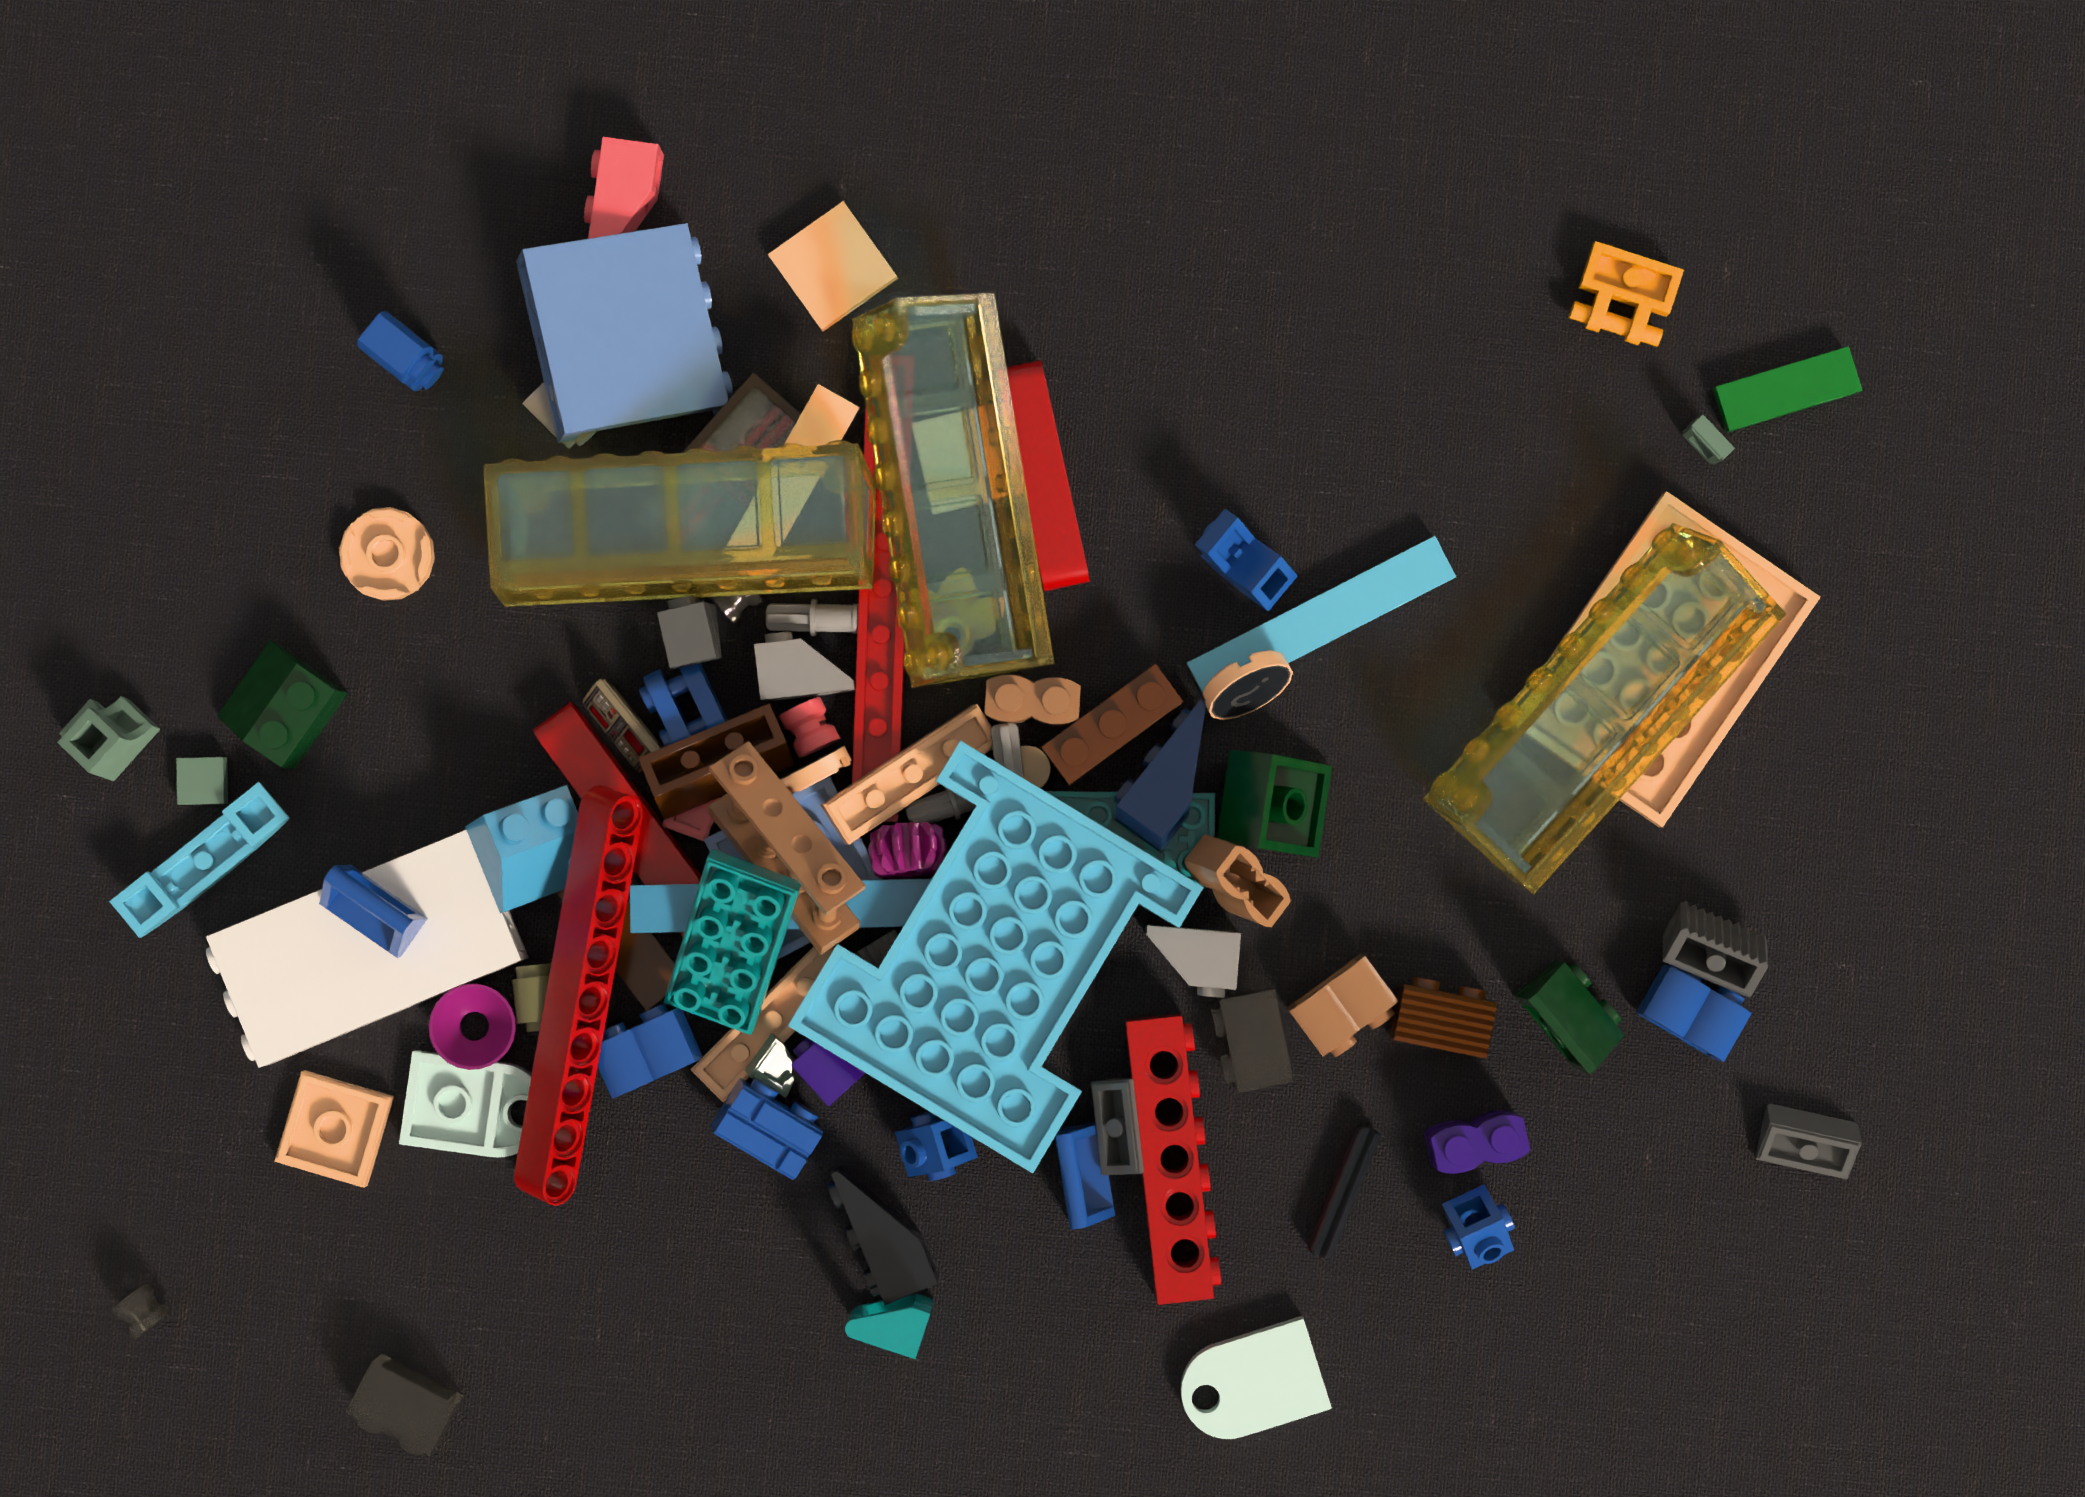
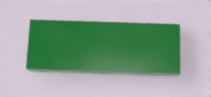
[1712,346,1863,433]

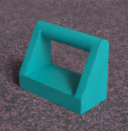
[845,1293,934,1359]

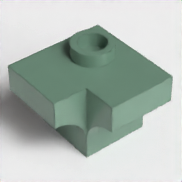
[57,696,160,781]

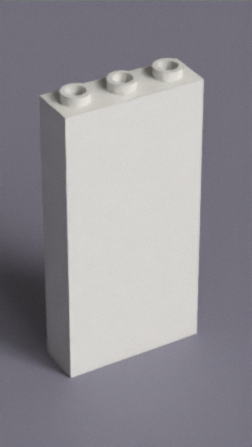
[206,830,529,1068]

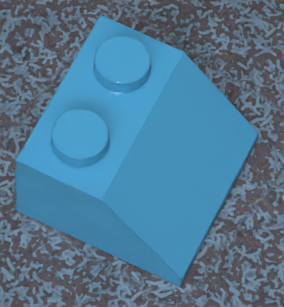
[465,785,578,914]

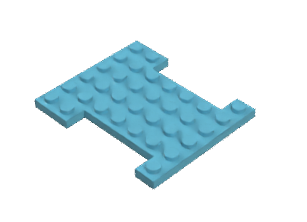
[788,740,1204,1173]

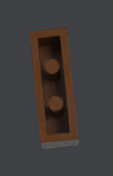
[1041,664,1184,786]
[638,704,795,820]

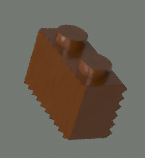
[1390,976,1497,1058]

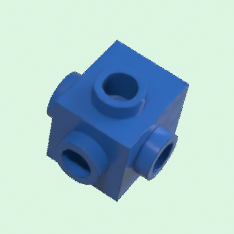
[895,1111,978,1181]
[1442,1185,1515,1270]

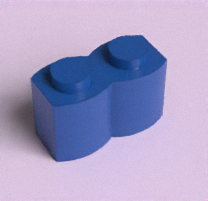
[357,311,444,391]
[1636,965,1752,1062]
[598,1003,703,1099]

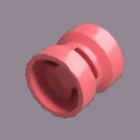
[779,696,841,758]

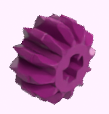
[868,821,948,880]

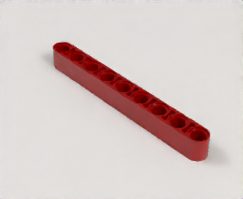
[514,786,643,1206]

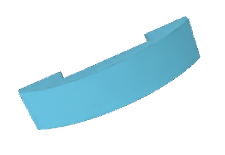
[109,782,290,938]

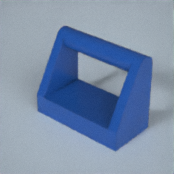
[319,865,428,958]
[1055,1122,1115,1229]

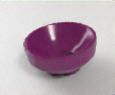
[429,984,516,1070]

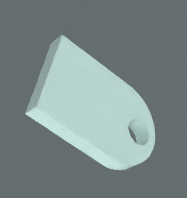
[399,1050,532,1158]
[1181,1316,1332,1439]

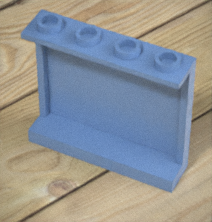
[516,223,733,443]

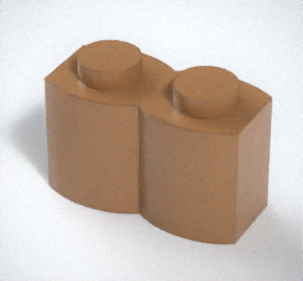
[985,675,1081,726]
[1184,834,1291,927]
[1287,953,1398,1057]

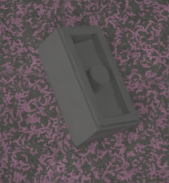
[1091,1078,1144,1175]
[1755,1104,1862,1179]

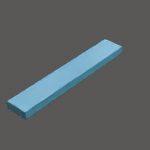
[1186,536,1456,698]

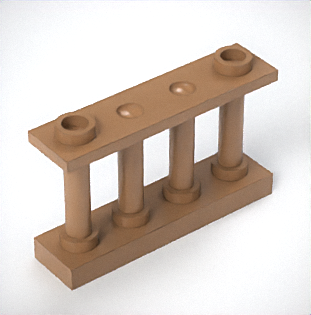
[708,741,866,955]

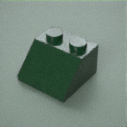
[217,640,348,769]
[1217,749,1332,858]
[1514,960,1624,1074]

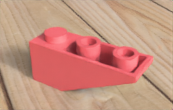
[584,137,664,239]

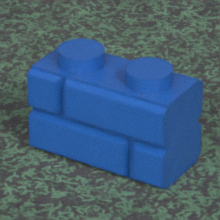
[711,1078,823,1180]

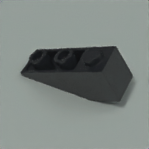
[827,1166,939,1305]

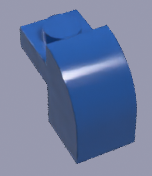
[1195,509,1297,611]

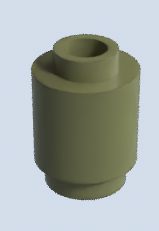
[512,963,552,1032]

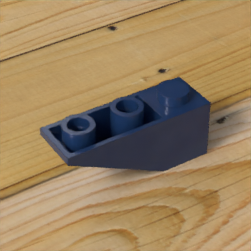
[1114,699,1206,853]

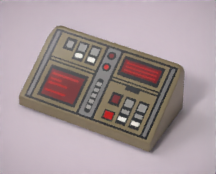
[582,679,663,772]

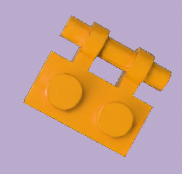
[1569,241,1684,347]

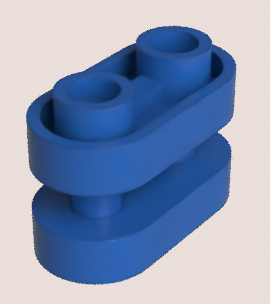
[639,663,728,747]

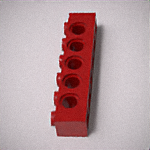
[1125,1013,1221,1305]

